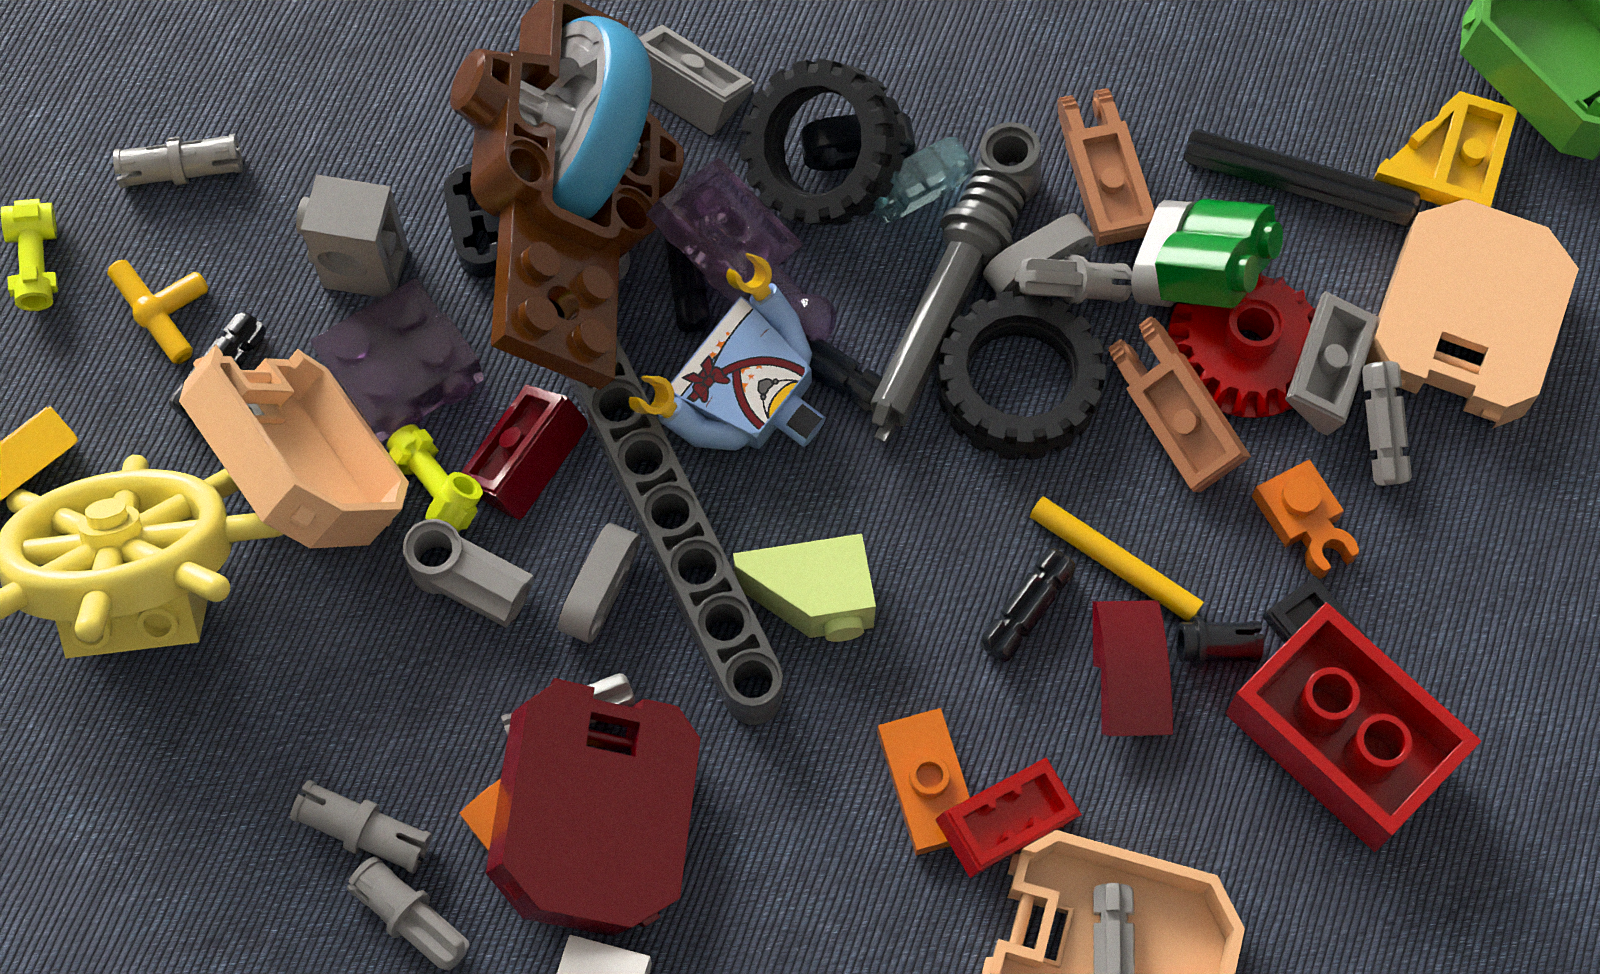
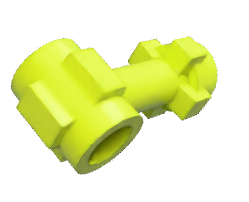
[1,199,58,311]
[387,424,483,533]

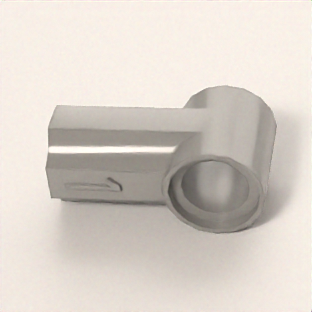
[403,519,534,628]

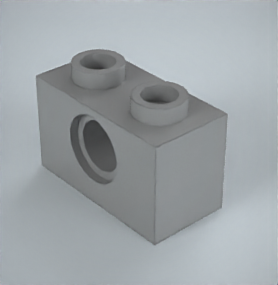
[296,175,409,299]

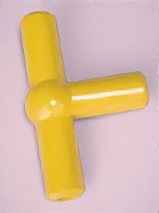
[107,260,208,364]

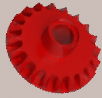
[1168,273,1317,418]

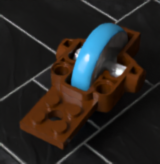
[450,0,684,390]

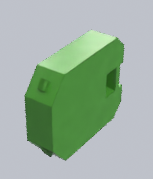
[1460,0,1600,160]

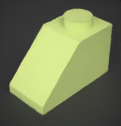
[733,534,876,642]

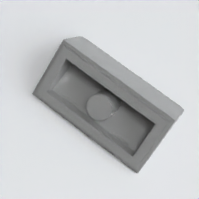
[639,25,755,135]
[1285,291,1380,436]

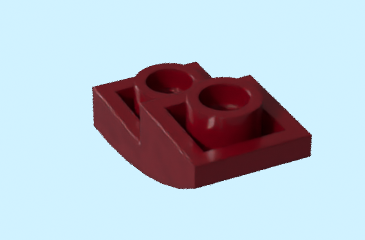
[1092,600,1173,736]

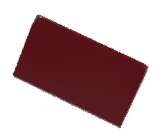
[461,384,588,520]

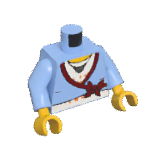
[629,253,826,451]

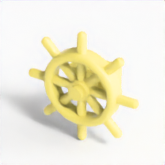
[0,455,283,659]

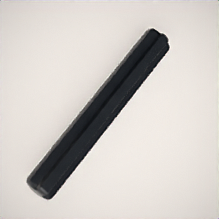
[1184,129,1420,226]

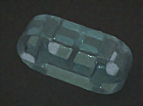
[873,137,976,223]

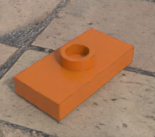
[877,708,970,856]

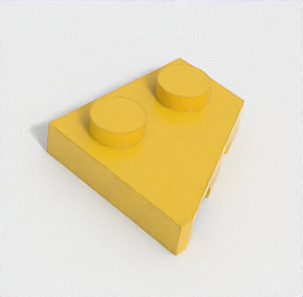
[1373,91,1517,207]

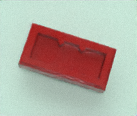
[935,757,1082,878]

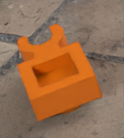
[1252,459,1359,580]

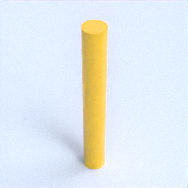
[1029,496,1204,622]

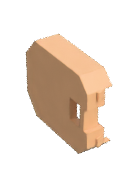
[1365,199,1579,429]
[179,345,409,548]
[982,830,1245,974]

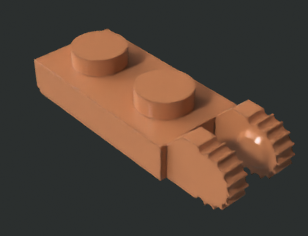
[1057,88,1155,247]
[1108,316,1251,492]

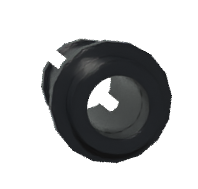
[1176,616,1264,668]

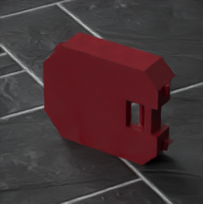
[486,678,701,936]

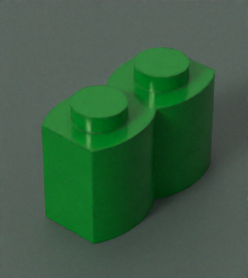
[1155,199,1283,308]

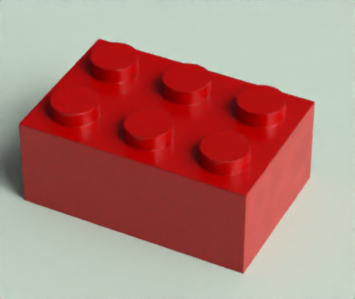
[1225,602,1482,852]

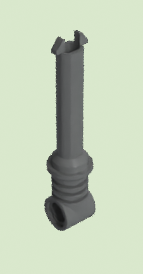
[870,122,1042,443]

